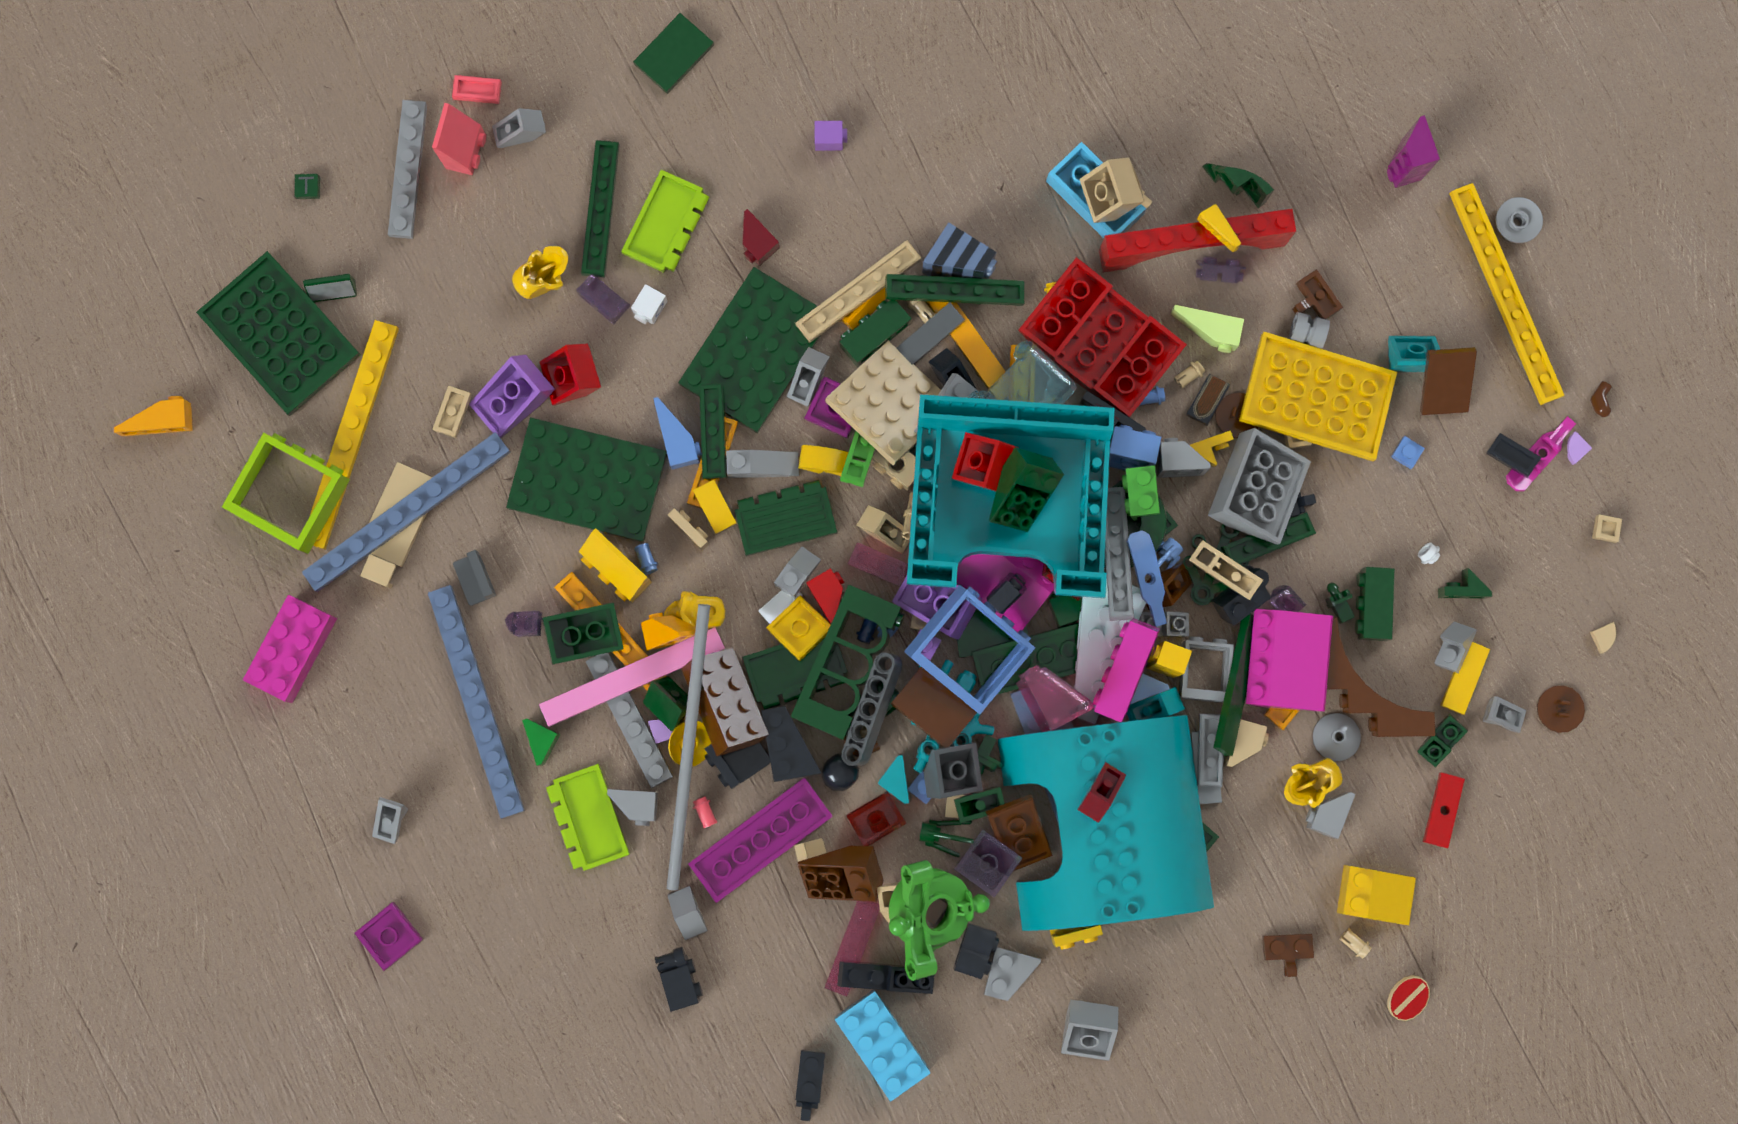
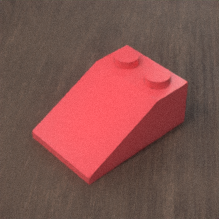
[432,103,486,175]

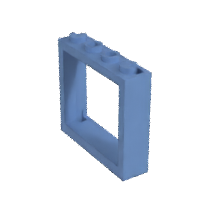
[904,585,1035,714]

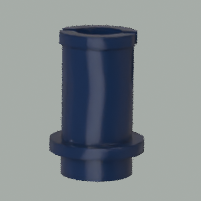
[856,618,877,644]

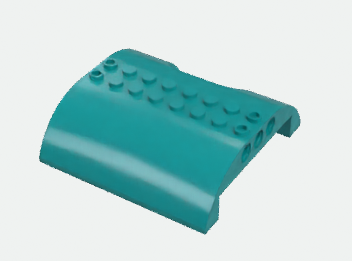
[907,394,1115,598]
[998,715,1214,931]

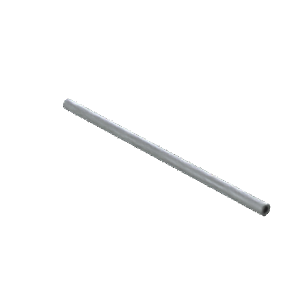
[666,604,710,890]

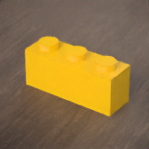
[1147,641,1192,678]

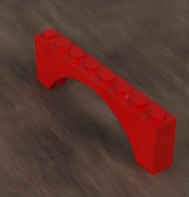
[1099,209,1296,273]

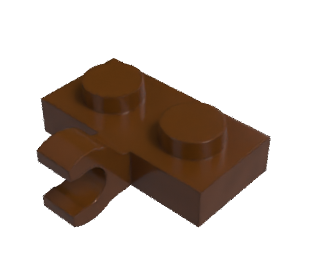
[1292,269,1343,319]
[1262,934,1314,977]

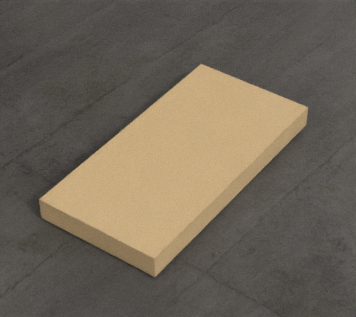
[369,462,433,567]

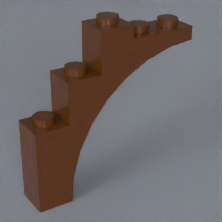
[1327,617,1435,737]

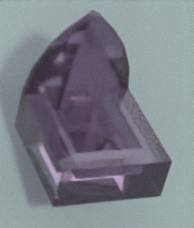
[1269,585,1306,612]
[505,611,542,637]

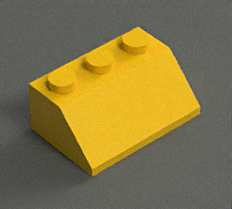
[579,528,652,603]

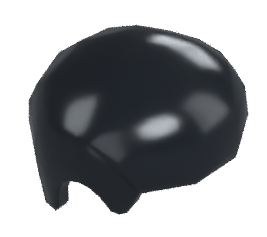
[822,753,860,791]

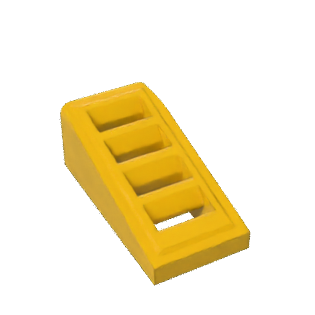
[1197,204,1241,252]

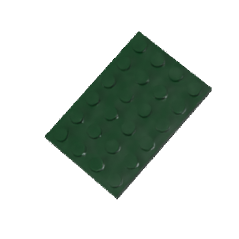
[196,251,361,416]
[678,267,821,434]
[506,417,667,542]

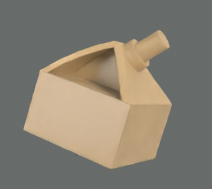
[1079,158,1152,223]

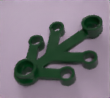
[1182,524,1249,606]

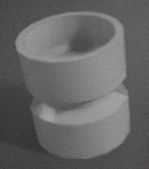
[1289,312,1330,349]

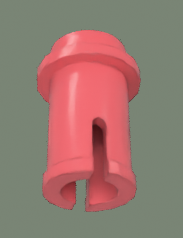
[692,796,717,828]

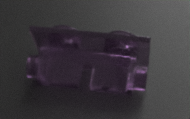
[1196,257,1246,284]

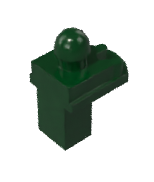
[1325,582,1355,624]
[977,734,1003,776]

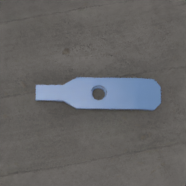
[1127,531,1167,627]

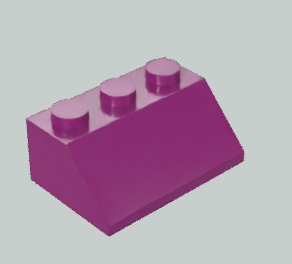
[1387,115,1440,188]

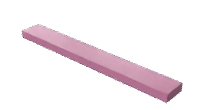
[539,627,725,727]

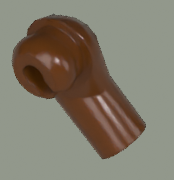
[1591,381,1612,417]

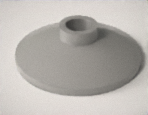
[1496,197,1543,243]
[1313,713,1361,761]

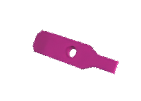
[1506,416,1576,492]

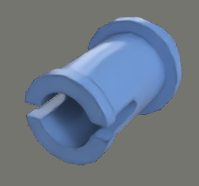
[1139,386,1165,406]
[634,543,658,575]

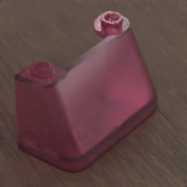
[1016,665,1095,732]

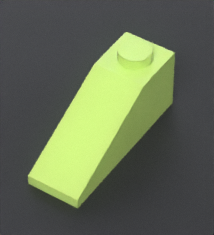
[1171,305,1244,353]

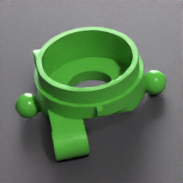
[889,860,990,981]

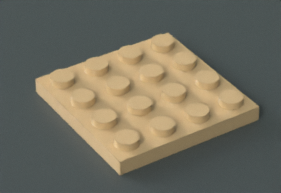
[825,341,941,466]

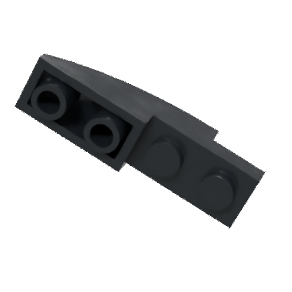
[837,961,935,994]

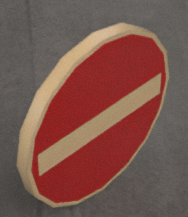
[1388,975,1430,1021]

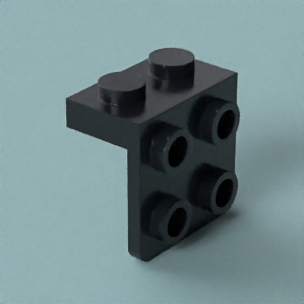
[704,742,770,789]

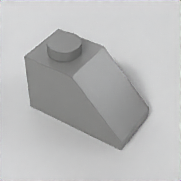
[492,108,546,148]
[787,347,830,406]
[774,547,821,599]
[607,789,658,826]
[1306,792,1355,839]

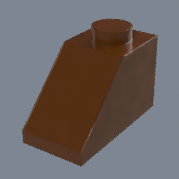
[1146,563,1192,610]

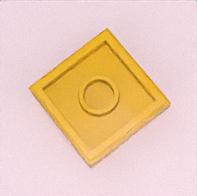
[766,595,831,661]

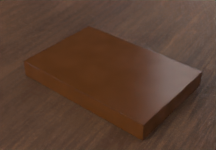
[1420,347,1477,415]
[891,667,977,748]
[985,794,1053,873]

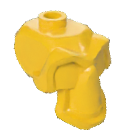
[512,246,568,299]
[664,591,725,629]
[1284,758,1343,808]

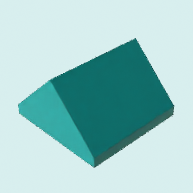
[1388,336,1440,372]

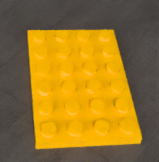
[1239,332,1397,461]

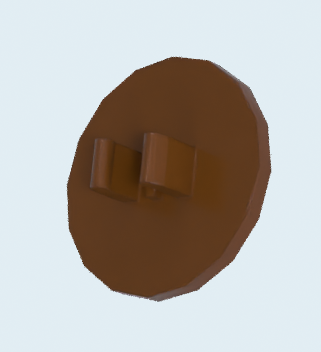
[1215,392,1258,439]
[1537,685,1585,733]

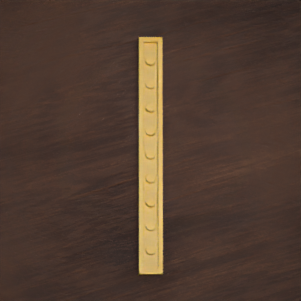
[1449,183,1565,406]
[309,320,399,550]

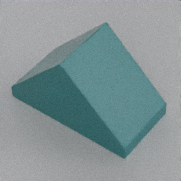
[877,755,909,804]

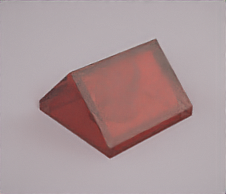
[846,791,907,846]

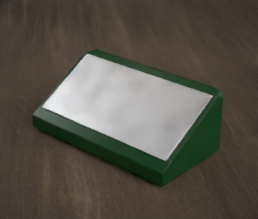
[303,274,357,303]

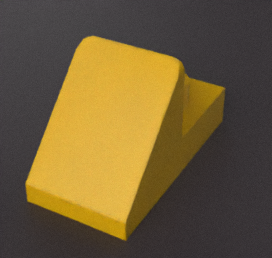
[1190,431,1233,467]

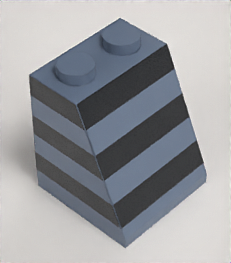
[922,222,997,279]

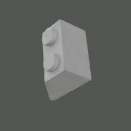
[1155,438,1211,478]
[1061,999,1118,1061]

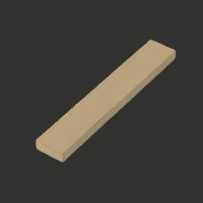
[795,240,921,343]

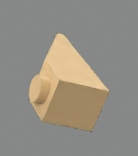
[1189,540,1263,600]

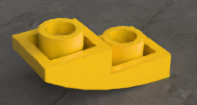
[798,445,849,476]
[693,480,737,534]

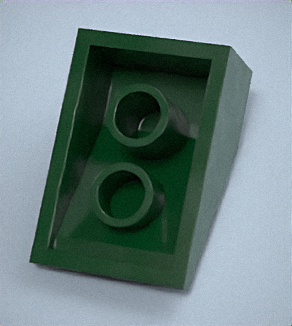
[542,603,624,665]

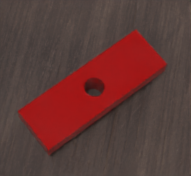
[1423,772,1465,849]

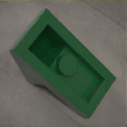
[1438,568,1492,599]

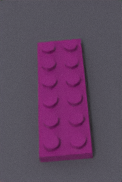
[688,778,833,903]

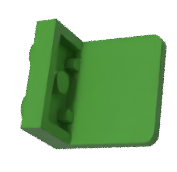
[1122,465,1160,521]

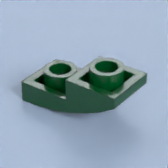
[1417,714,1468,768]

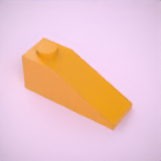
[114,396,192,436]
[641,612,696,650]

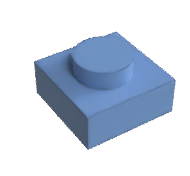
[1391,436,1425,469]
[907,771,931,804]

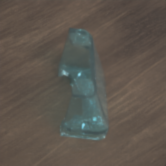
[967,340,1077,404]

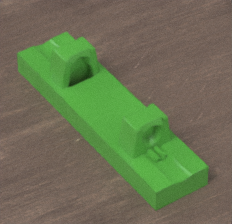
[840,431,875,487]

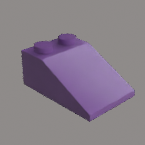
[469,355,555,438]
[892,576,982,640]

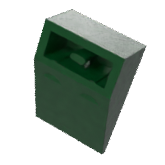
[989,447,1064,532]

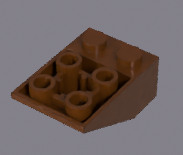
[797,845,884,902]

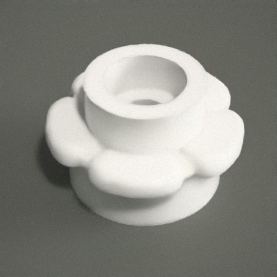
[1418,543,1440,564]

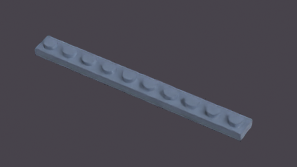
[302,432,511,592]
[428,585,525,819]

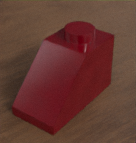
[743,209,780,267]
[1078,762,1126,823]

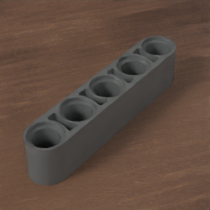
[842,652,903,766]

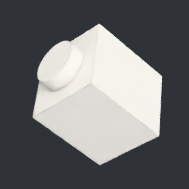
[631,284,667,325]

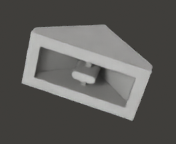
[667,886,708,940]

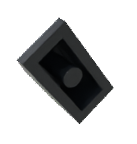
[928,348,976,389]

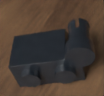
[1211,565,1271,626]
[655,947,703,1012]

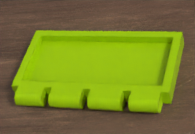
[621,170,710,273]
[546,764,630,871]

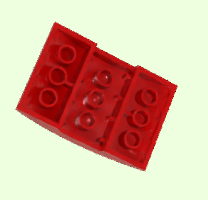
[1018,257,1187,417]

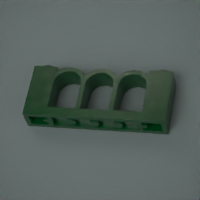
[791,585,905,741]

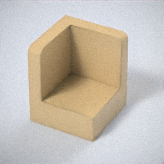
[360,554,396,589]
[794,838,826,862]

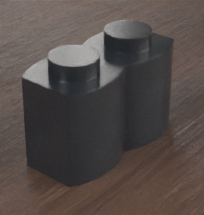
[986,573,1027,614]
[953,922,999,980]

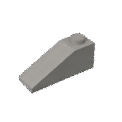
[726,450,799,478]

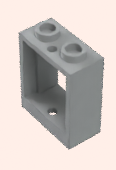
[1179,637,1234,703]

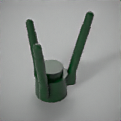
[919,820,974,858]

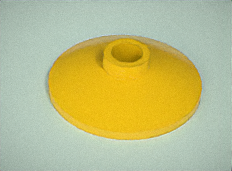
[668,721,711,767]

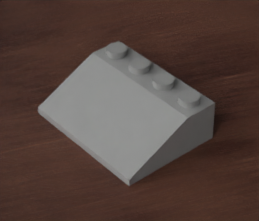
[1208,428,1311,545]

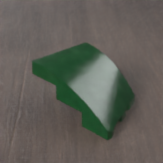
[1202,163,1274,208]

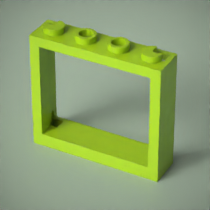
[222,432,350,554]

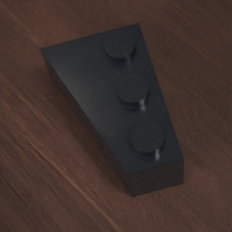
[761,706,822,782]

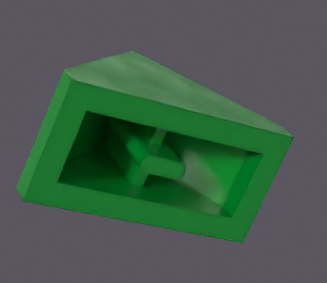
[522,719,560,766]

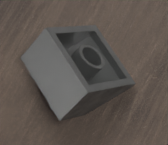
[924,743,983,799]

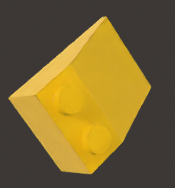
[1337,865,1416,926]

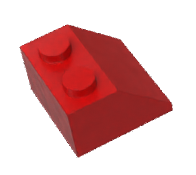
[539,343,601,405]
[952,432,1019,492]

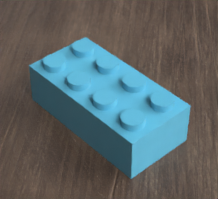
[1046,142,1147,238]
[835,989,931,1102]

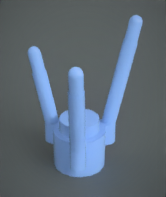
[1148,538,1183,575]

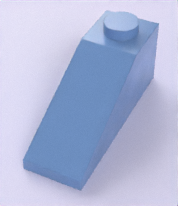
[653,397,702,470]

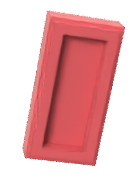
[452,75,502,104]

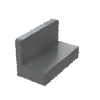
[453,550,497,606]

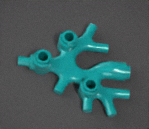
[911,659,994,773]

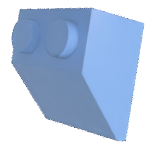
[1109,425,1162,471]

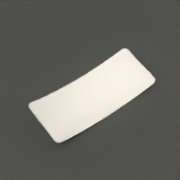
[759,590,803,624]

